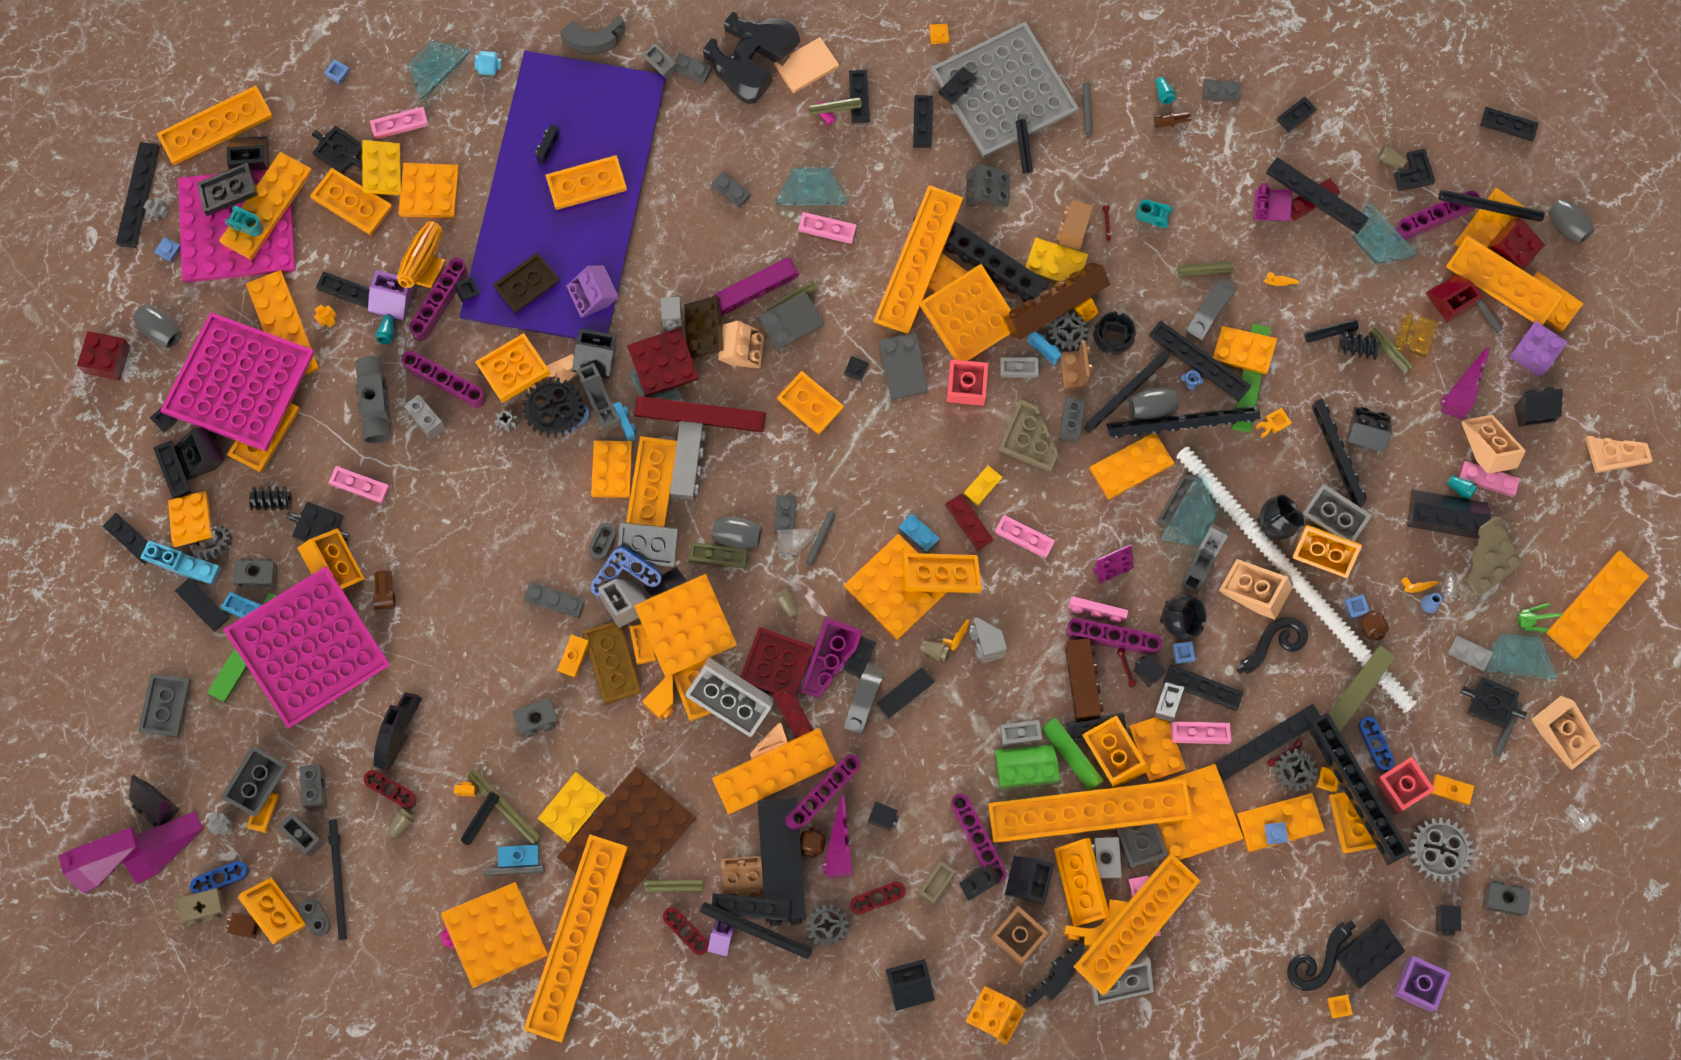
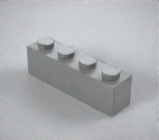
[670,421,706,501]

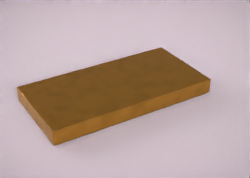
[583,622,642,705]

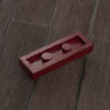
[1291,178,1341,221]
[945,494,994,551]
[771,685,814,739]

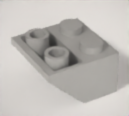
[598,579,647,628]
[969,617,1007,663]

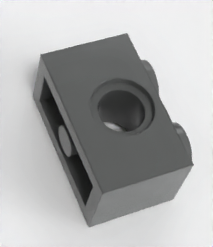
[1058,397,1085,443]
[233,558,278,588]
[512,698,559,738]
[300,764,327,809]
[278,813,325,857]
[1482,881,1531,917]

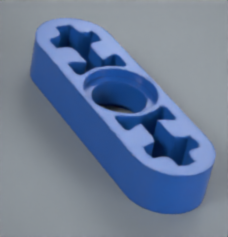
[1358,716,1395,772]
[190,861,249,894]

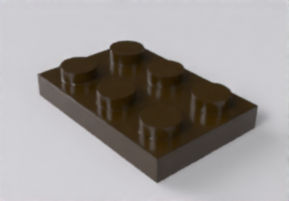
[493,252,560,315]
[684,296,723,359]

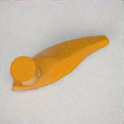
[1263,272,1299,286]
[1401,577,1438,593]
[942,619,969,651]

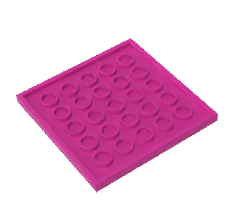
[178,170,296,283]
[160,312,315,452]
[223,566,390,729]

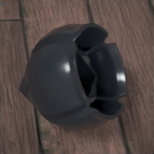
[1093,311,1136,355]
[1256,494,1304,539]
[1160,595,1206,639]

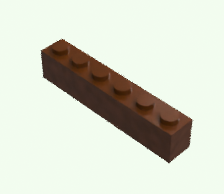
[1003,262,1110,340]

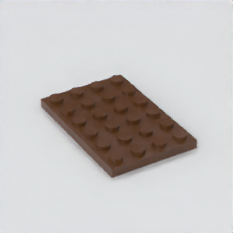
[557,767,696,910]

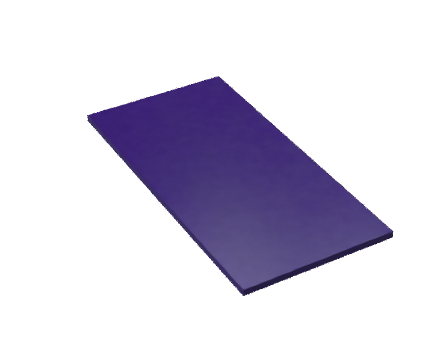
[459,50,666,339]

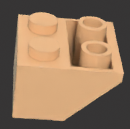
[718,321,765,368]

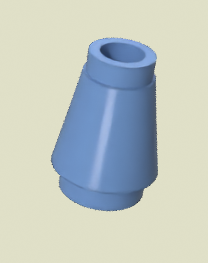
[1421,593,1442,613]

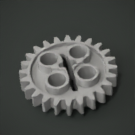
[1408,817,1474,883]

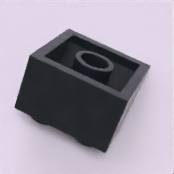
[175,428,225,480]

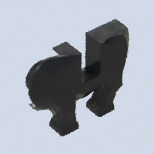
[703,11,801,104]

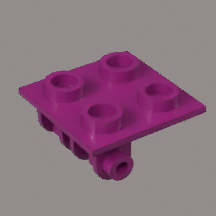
[1253,183,1292,221]
[1093,544,1134,583]

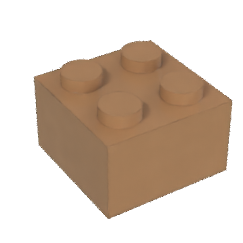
[1056,200,1093,251]
[990,906,1049,966]

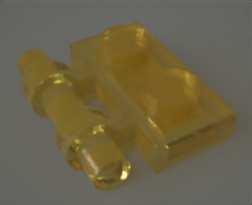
[1395,313,1438,358]

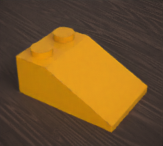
[1082,715,1148,788]

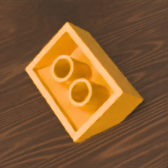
[1292,525,1362,578]
[297,528,365,591]

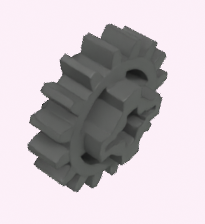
[1047,311,1089,352]
[189,523,233,561]
[1274,749,1318,793]
[806,904,849,949]

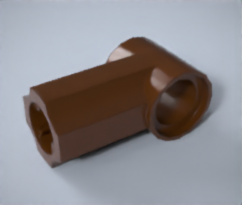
[373,570,396,610]

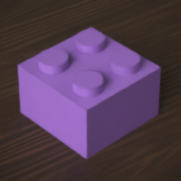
[1509,321,1567,378]
[1393,956,1451,1012]

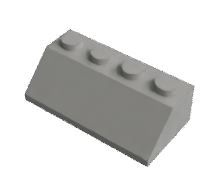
[685,657,774,738]

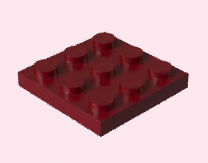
[627,327,699,397]
[740,627,814,697]

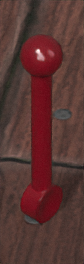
[1102,205,1111,241]
[1117,649,1136,688]
[1268,740,1302,767]

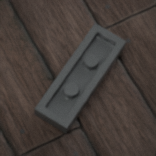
[1157,475,1201,529]
[523,582,585,619]

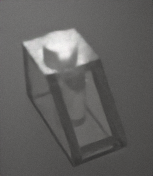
[777,529,816,560]

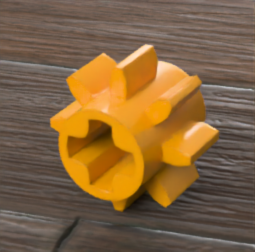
[313,305,337,328]

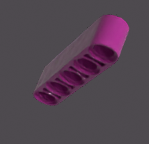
[1394,190,1480,240]
[409,258,468,341]
[712,258,799,316]
[401,351,485,408]
[1066,618,1162,655]
[785,755,860,830]
[951,794,1007,885]

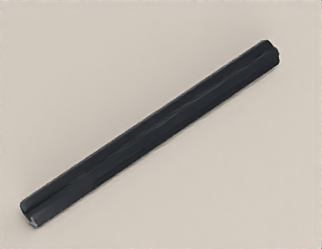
[1438,190,1545,222]
[700,902,812,959]

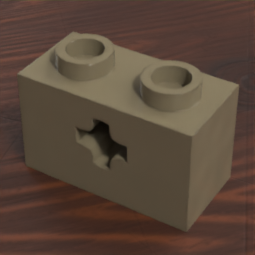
[177,888,226,926]

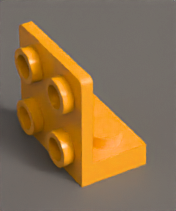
[966,986,1026,1045]

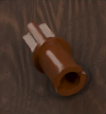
[1154,112,1191,128]

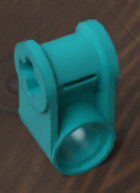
[1135,199,1173,228]
[225,206,264,237]

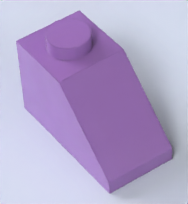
[708,920,735,956]

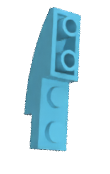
[140,540,221,585]

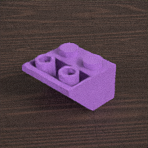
[566,265,618,318]
[368,270,415,321]

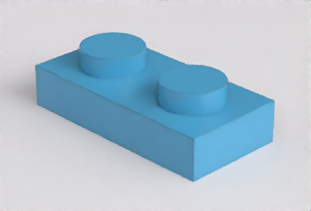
[1027,331,1062,366]
[613,402,637,442]
[898,513,940,554]

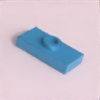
[221,591,261,618]
[498,845,539,868]

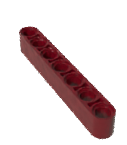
[634,396,766,432]

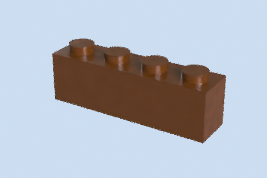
[1065,638,1103,721]

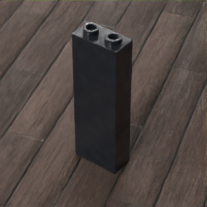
[758,798,806,926]

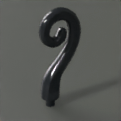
[1236,617,1308,674]
[1287,921,1356,991]

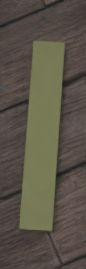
[1310,645,1396,743]

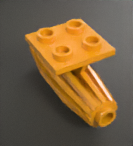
[397,221,446,289]

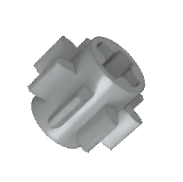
[143,197,168,221]
[494,408,518,433]
[206,811,232,836]

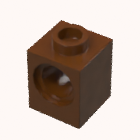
[226,913,259,939]

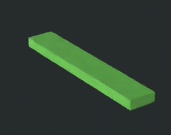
[1231,324,1271,433]
[207,592,276,703]

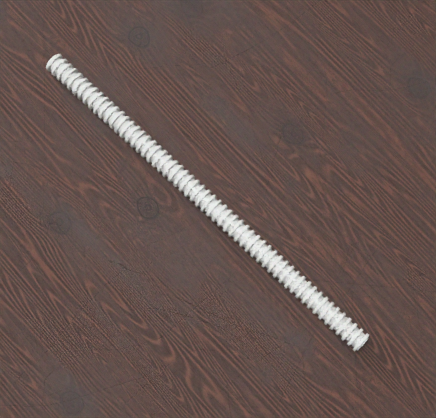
[1176,446,1417,713]

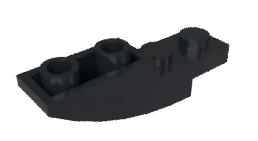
[373,692,422,770]
[1024,943,1085,1008]

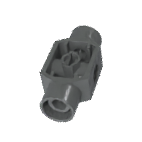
[355,356,391,444]

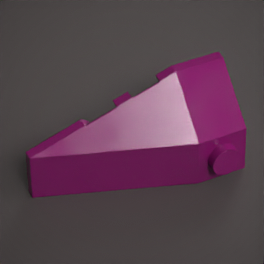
[1440,347,1490,420]
[800,616,863,698]
[822,795,852,879]
[123,811,203,884]
[59,827,138,893]

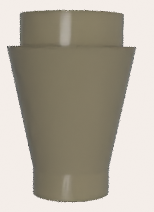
[1378,146,1407,169]
[774,588,799,618]
[920,640,951,662]
[387,807,415,838]

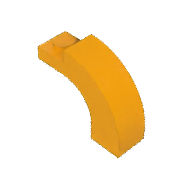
[1063,899,1128,947]

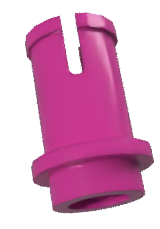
[818,101,837,125]

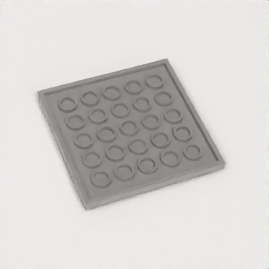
[931,22,1079,158]

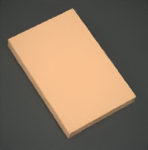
[774,37,839,94]

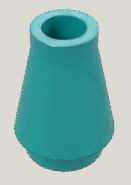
[1155,77,1176,105]
[375,315,394,344]
[1447,475,1477,499]

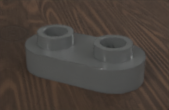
[589,523,616,560]
[299,898,330,936]

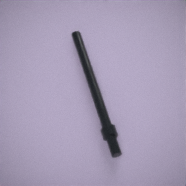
[328,819,347,940]

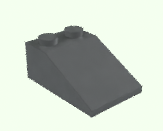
[757,292,824,352]
[879,333,928,400]

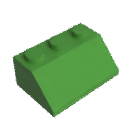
[994,744,1060,790]

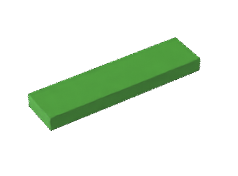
[1042,717,1104,791]

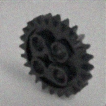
[522,377,584,438]

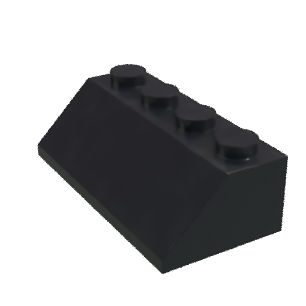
[1407,490,1491,539]

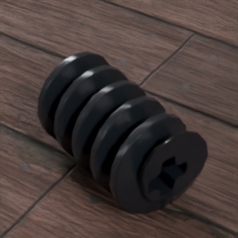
[1338,331,1380,361]
[249,486,292,511]

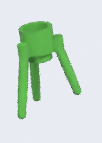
[1518,603,1563,632]

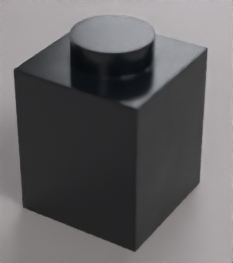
[1133,654,1166,688]
[868,801,900,831]
[1436,905,1461,936]

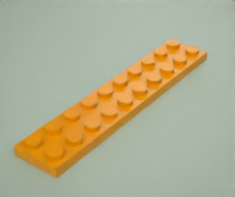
[988,779,1192,844]
[523,834,628,1043]

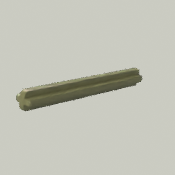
[467,769,540,845]

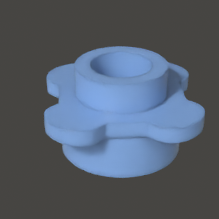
[1181,369,1204,390]

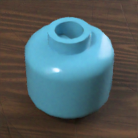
[475,51,501,76]

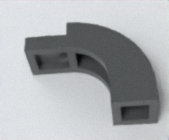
[560,16,625,55]
[1186,278,1238,341]
[576,363,622,432]
[1180,523,1229,594]
[843,662,886,735]

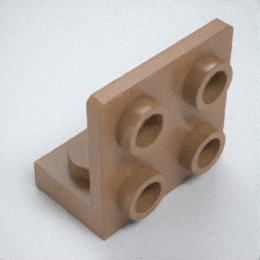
[1060,340,1093,390]
[721,856,764,898]

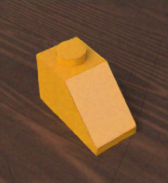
[642,674,674,721]

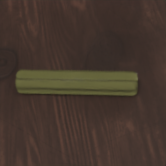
[808,98,862,115]
[1178,262,1233,277]
[767,281,817,312]
[1369,327,1413,373]
[644,880,704,892]

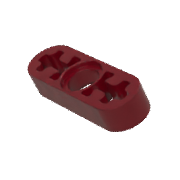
[364,770,416,809]
[850,882,905,915]
[663,907,709,956]

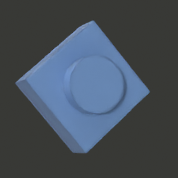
[324,59,350,85]
[154,237,181,263]
[1344,594,1370,619]
[1172,641,1196,664]
[1264,822,1288,845]

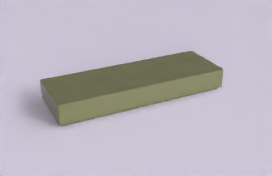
[688,542,748,569]

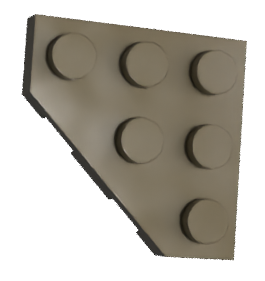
[998,400,1058,473]
[1467,516,1523,597]

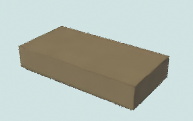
[918,860,957,905]

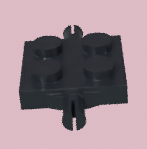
[312,125,362,174]
[286,501,350,542]
[1460,677,1527,729]

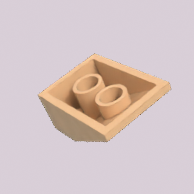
[1462,415,1526,474]
[1219,559,1292,620]
[1531,696,1601,770]

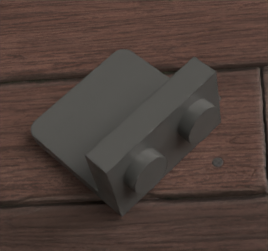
[965,164,1010,208]

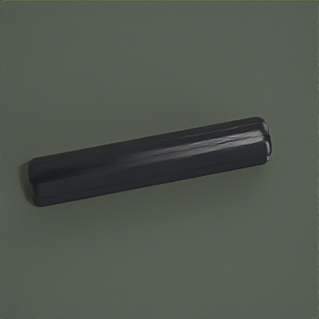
[1015,119,1033,174]
[1304,319,1359,343]
[460,791,500,845]

